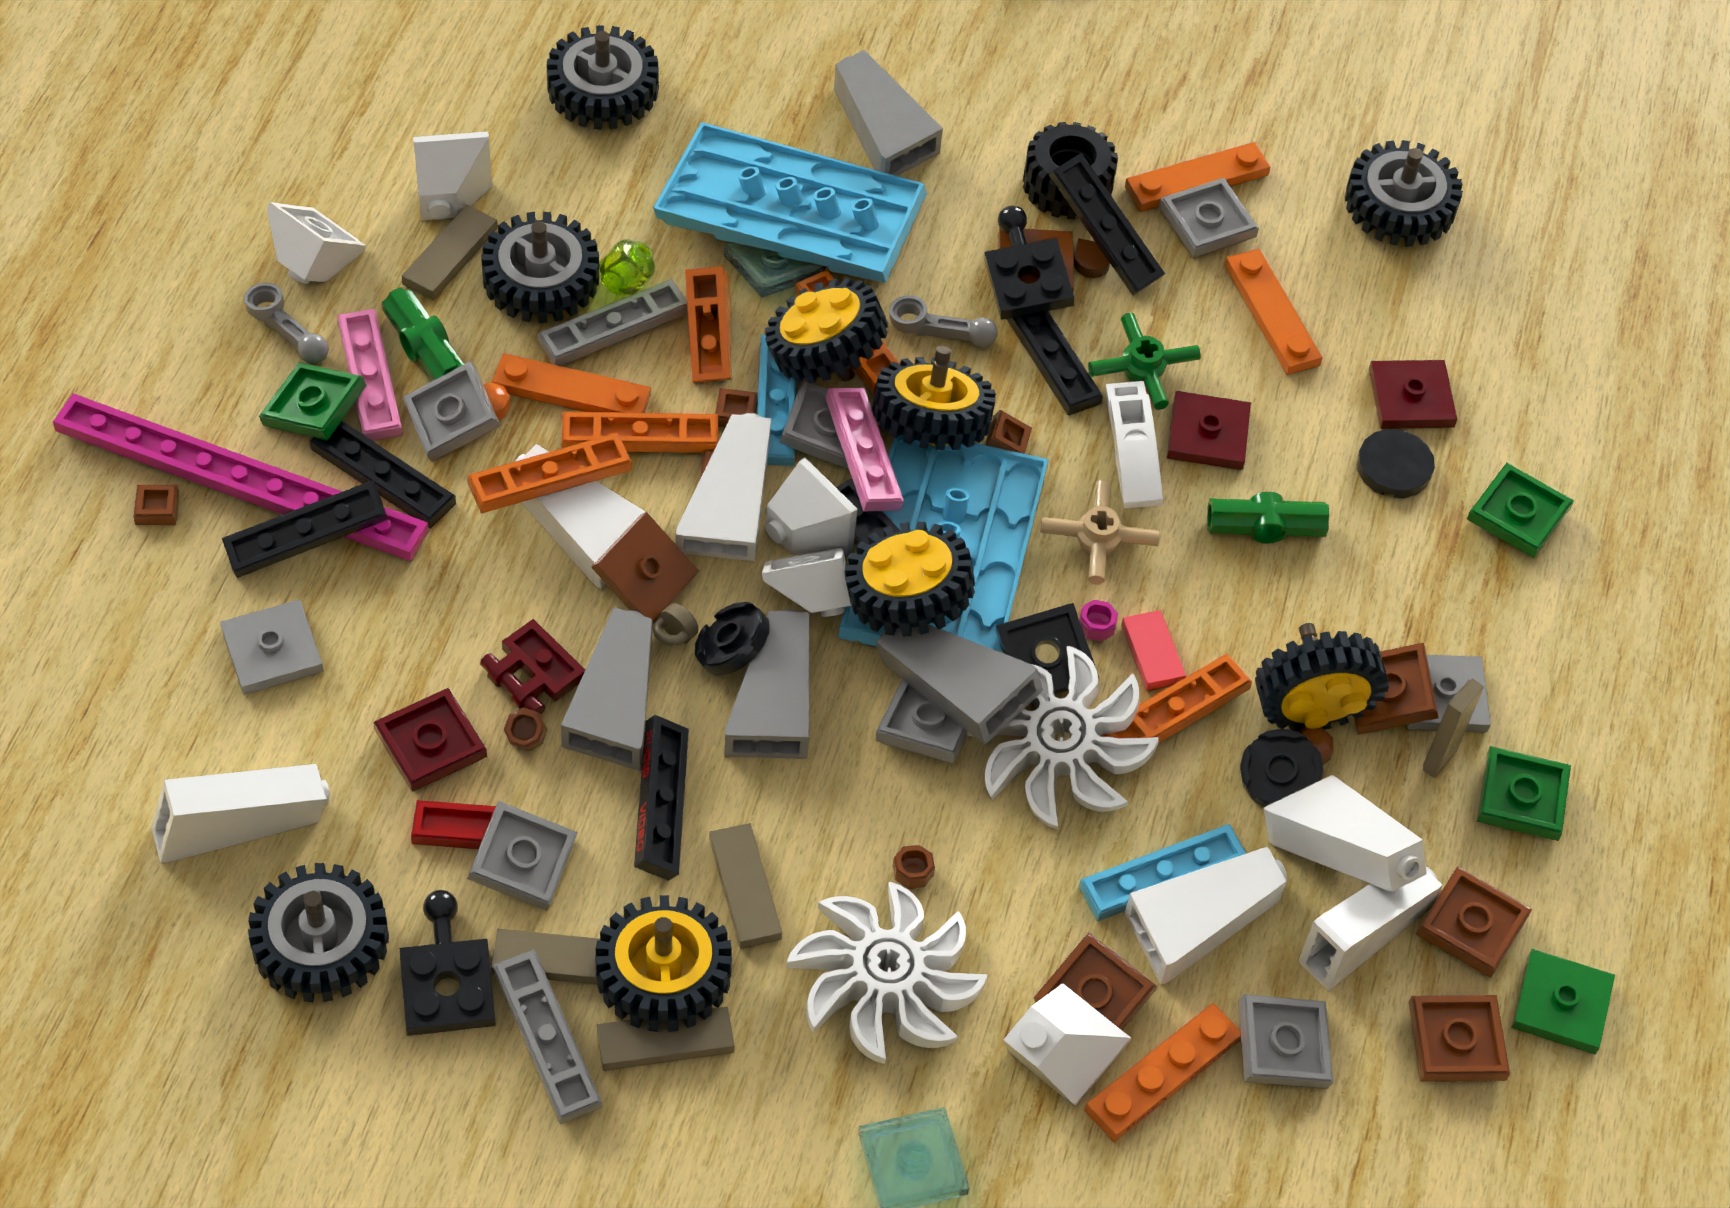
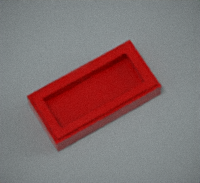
[411,800,496,849]

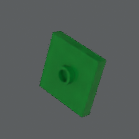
[259,362,367,440]
[1467,462,1574,558]
[1477,746,1571,841]
[1511,949,1615,1055]

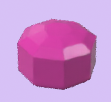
[1079,600,1118,641]

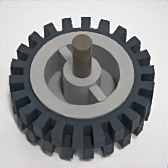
[546,25,659,130]
[1345,140,1463,247]
[481,211,600,323]
[248,863,389,1002]

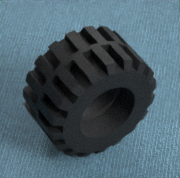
[1023,122,1118,219]

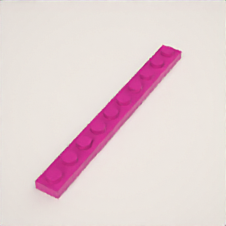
[53,393,429,562]

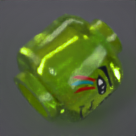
[599,239,656,295]

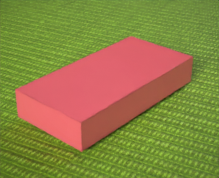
[1121,610,1186,691]

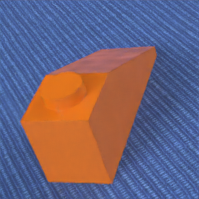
[685,266,732,383]

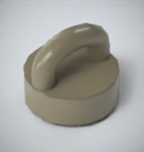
[652,603,699,645]

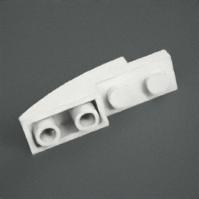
[1106,381,1163,508]

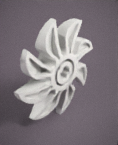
[967,646,1159,830]
[786,882,987,1064]

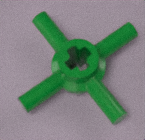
[1088,313,1201,410]

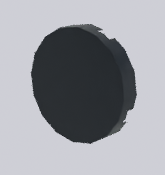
[1357,429,1435,498]
[695,602,769,675]
[1240,728,1324,807]

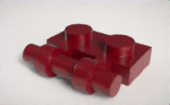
[480,619,586,715]

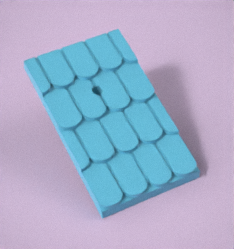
[653,122,927,283]
[838,435,1049,652]

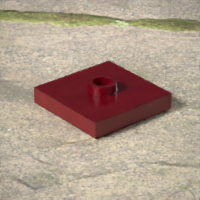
[1369,360,1458,429]
[1167,391,1251,470]
[373,688,487,792]

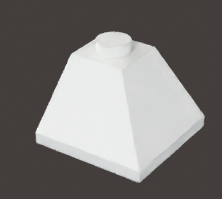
[413,131,492,221]
[267,202,367,284]
[765,458,857,559]
[762,547,851,617]
[1003,984,1131,1107]

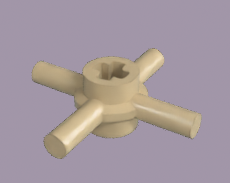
[1040,480,1160,585]

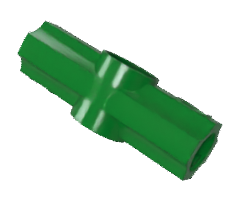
[382,287,464,381]
[1207,492,1330,544]

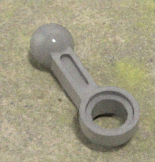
[244,283,329,364]
[889,295,997,348]

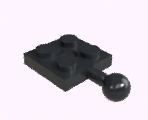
[984,205,1074,320]
[995,603,1099,694]
[399,890,496,1036]

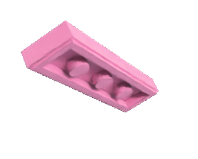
[337,309,403,441]
[825,388,904,511]

